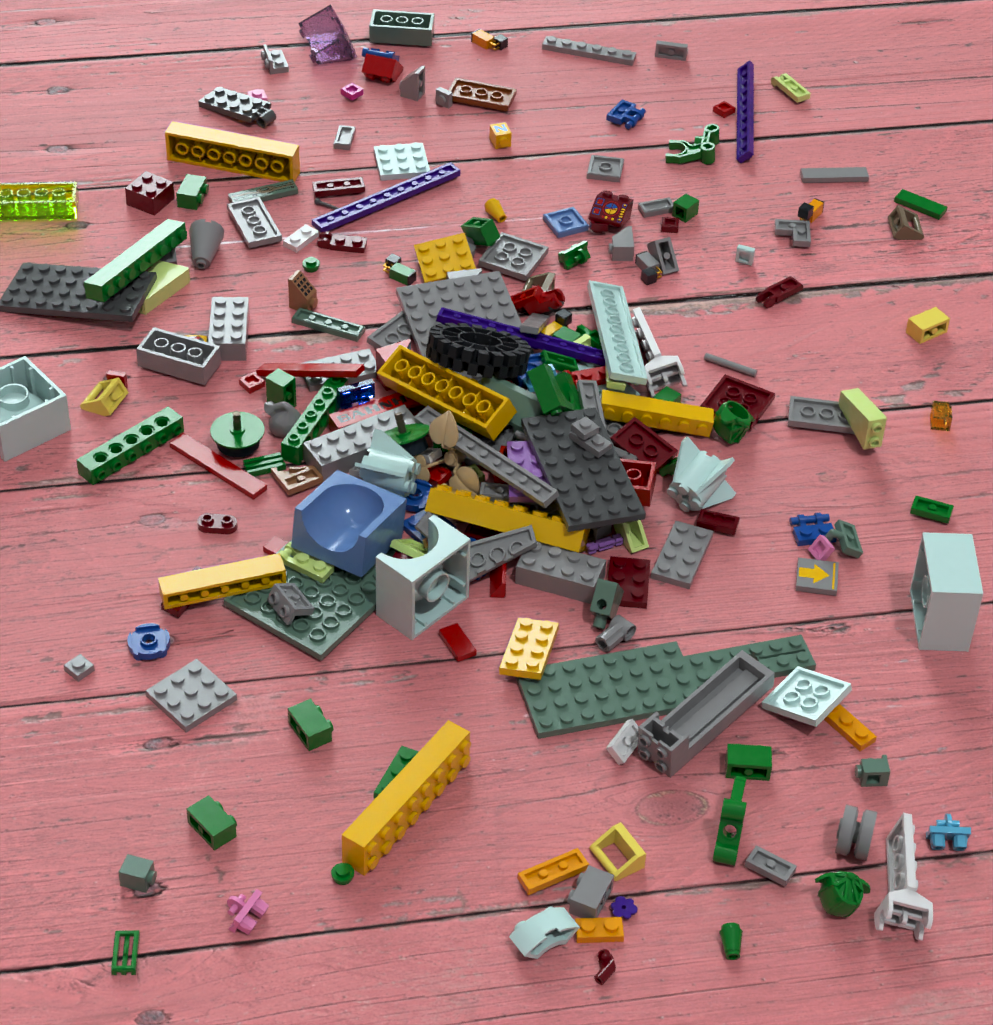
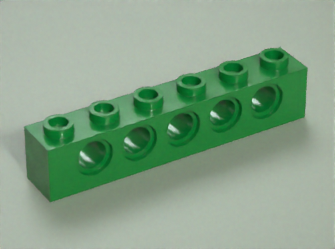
[281,377,349,465]
[76,406,184,485]

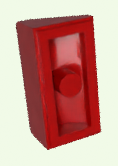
[490,562,507,598]

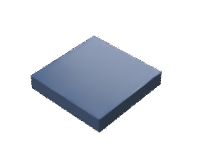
[543,207,589,238]

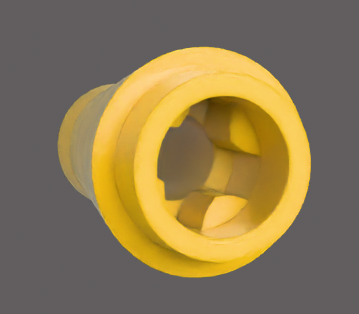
[484,198,507,223]

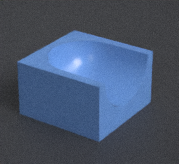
[291,470,407,577]

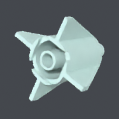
[355,429,421,497]
[667,436,736,512]

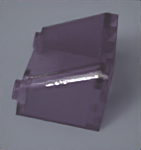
[299,4,358,65]

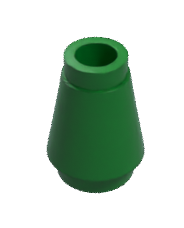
[719,923,743,960]

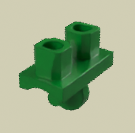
[558,241,591,270]

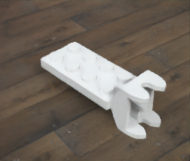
[632,307,687,398]
[874,812,933,941]

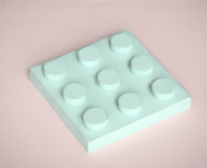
[374,142,430,181]
[762,666,852,727]

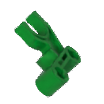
[665,124,719,164]
[713,776,747,866]

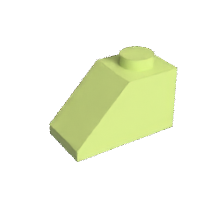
[613,520,649,553]

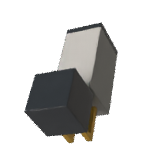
[635,251,662,285]

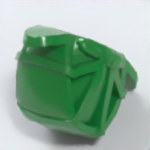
[713,401,755,444]
[815,871,871,917]

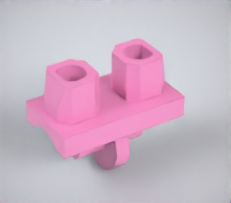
[227,889,269,935]

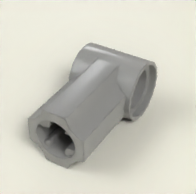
[595,615,636,653]

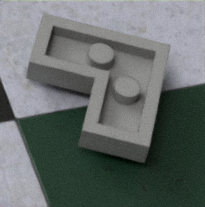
[774,219,811,247]

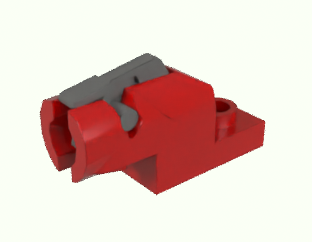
[510,285,565,315]

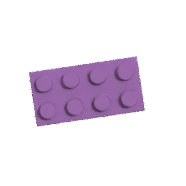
[507,441,546,502]

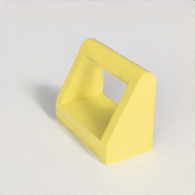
[80,378,129,416]
[589,822,646,881]

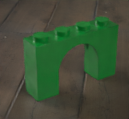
[527,363,581,416]

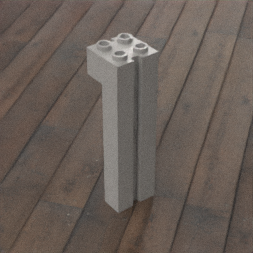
[638,650,775,778]

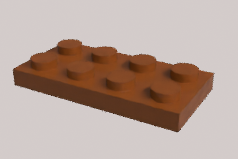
[448,78,517,111]

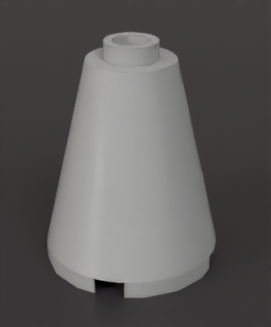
[189,219,224,269]

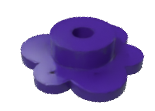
[611,896,638,919]

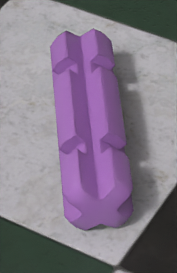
[585,533,623,554]

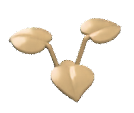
[413,411,480,496]

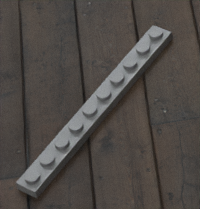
[414,406,559,508]

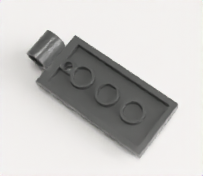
[198,87,276,128]

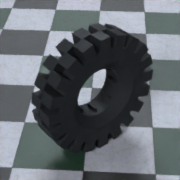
[426,323,531,379]

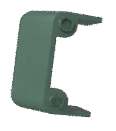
[479,375,546,440]

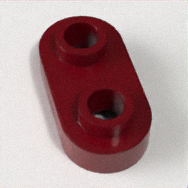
[197,513,238,535]

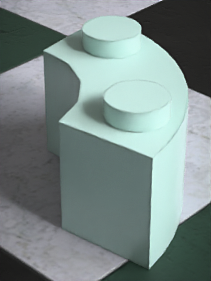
[509,906,580,959]

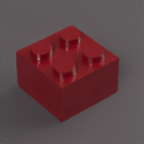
[125,171,175,216]

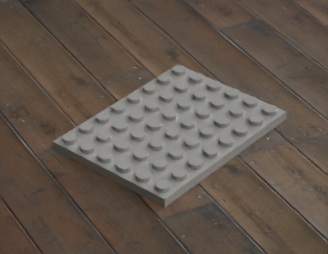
[396,271,535,382]

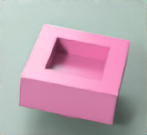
[247,89,267,101]
[808,534,835,561]

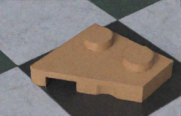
[271,466,323,496]

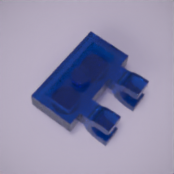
[337,378,375,410]

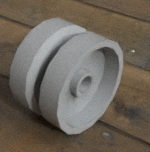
[835,804,878,861]

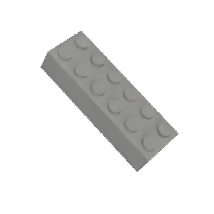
[303,405,416,482]

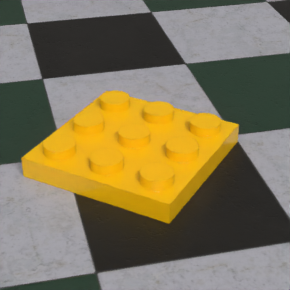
[414,232,476,283]

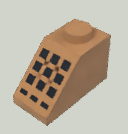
[288,270,318,311]

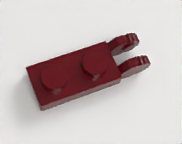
[316,231,367,253]
[755,276,803,309]

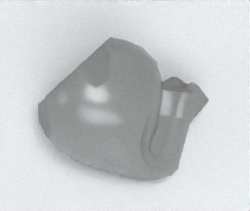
[264,401,301,439]

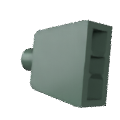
[590,578,624,630]

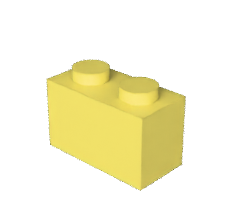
[906,307,950,344]

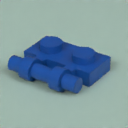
[606,99,646,129]
[789,513,837,546]

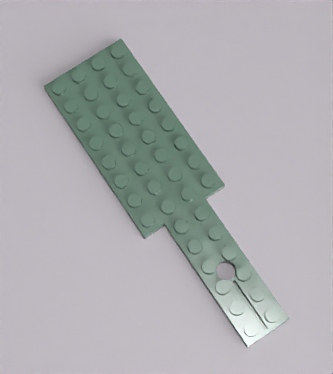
[516,635,816,739]

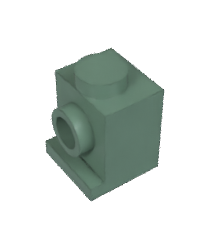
[855,755,890,787]

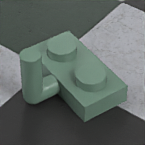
[825,520,863,558]

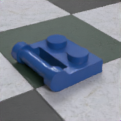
[362,47,400,62]

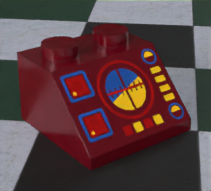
[588,191,634,227]

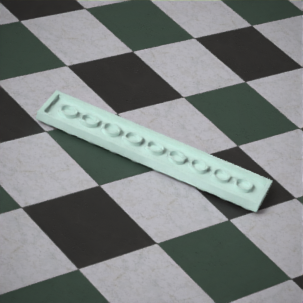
[587,280,648,385]

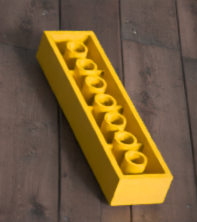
[165,121,300,182]
[377,345,517,441]
[425,484,590,553]
[342,720,471,876]

